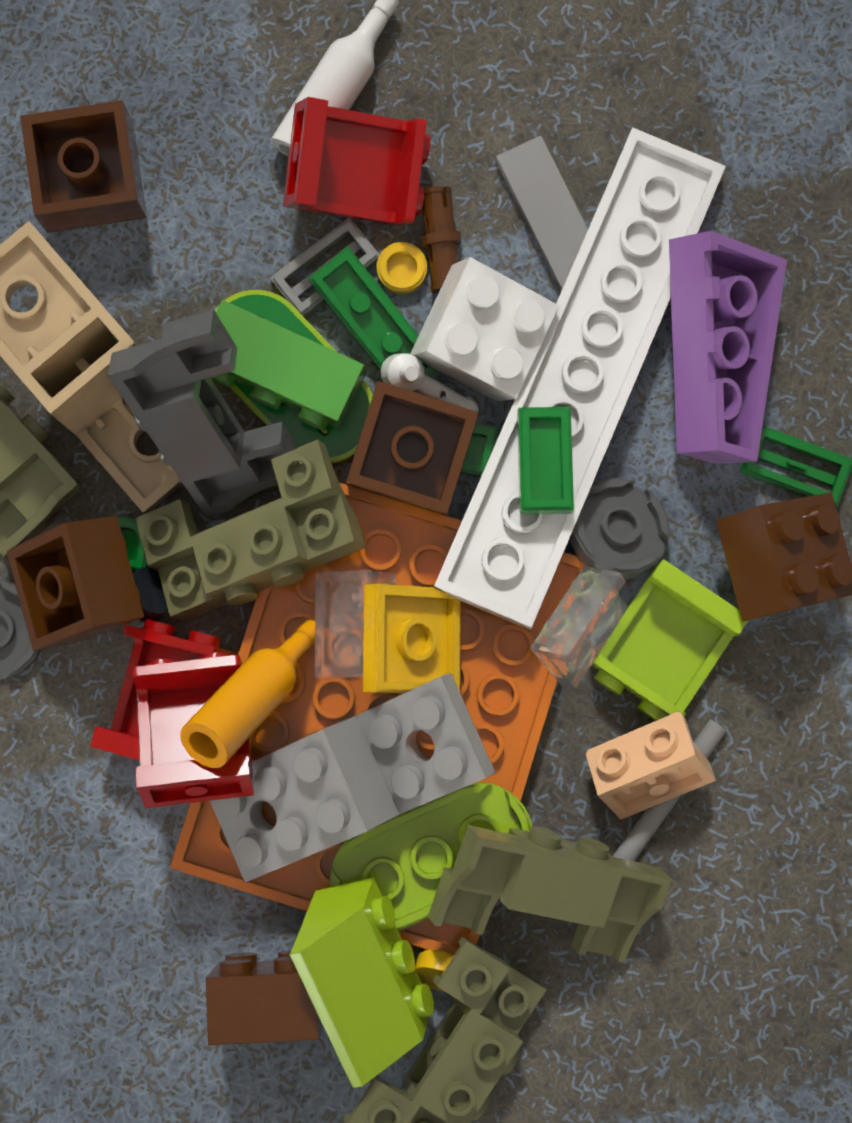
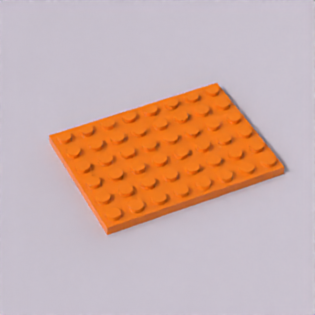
[170,483,591,955]

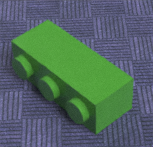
[210,300,366,431]

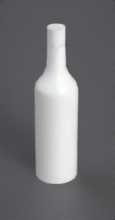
[271,0,399,157]

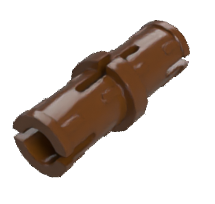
[421,186,462,293]

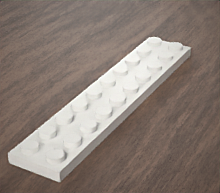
[434,127,726,630]

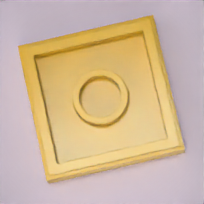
[363,584,461,693]

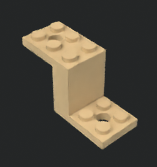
[0,221,183,514]

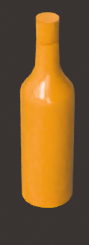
[180,620,322,768]

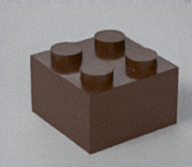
[20,100,147,233]
[346,381,479,515]
[716,492,852,622]
[7,516,144,651]
[205,950,323,1046]

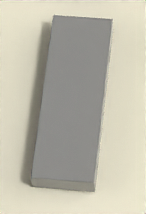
[495,135,588,291]

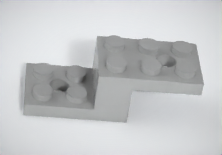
[210,673,496,883]

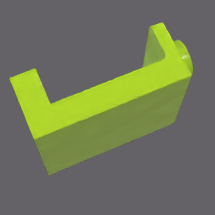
[589,559,748,721]

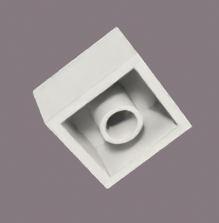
[410,257,559,402]

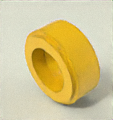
[377,242,427,295]
[415,949,454,992]

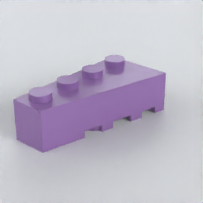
[669,231,787,464]

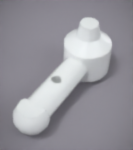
[381,353,479,412]

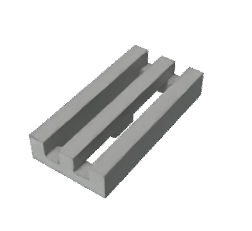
[270,218,380,318]

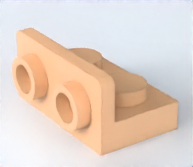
[586,712,716,820]

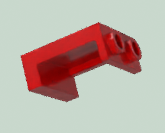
[283,97,431,226]
[90,619,237,761]
[132,653,255,808]

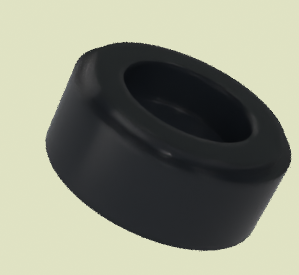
[133,568,168,621]

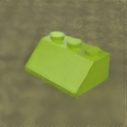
[290,877,434,1088]

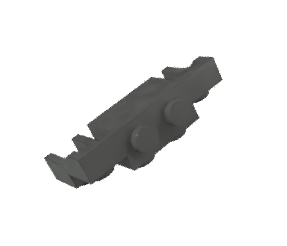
[108,309,298,518]

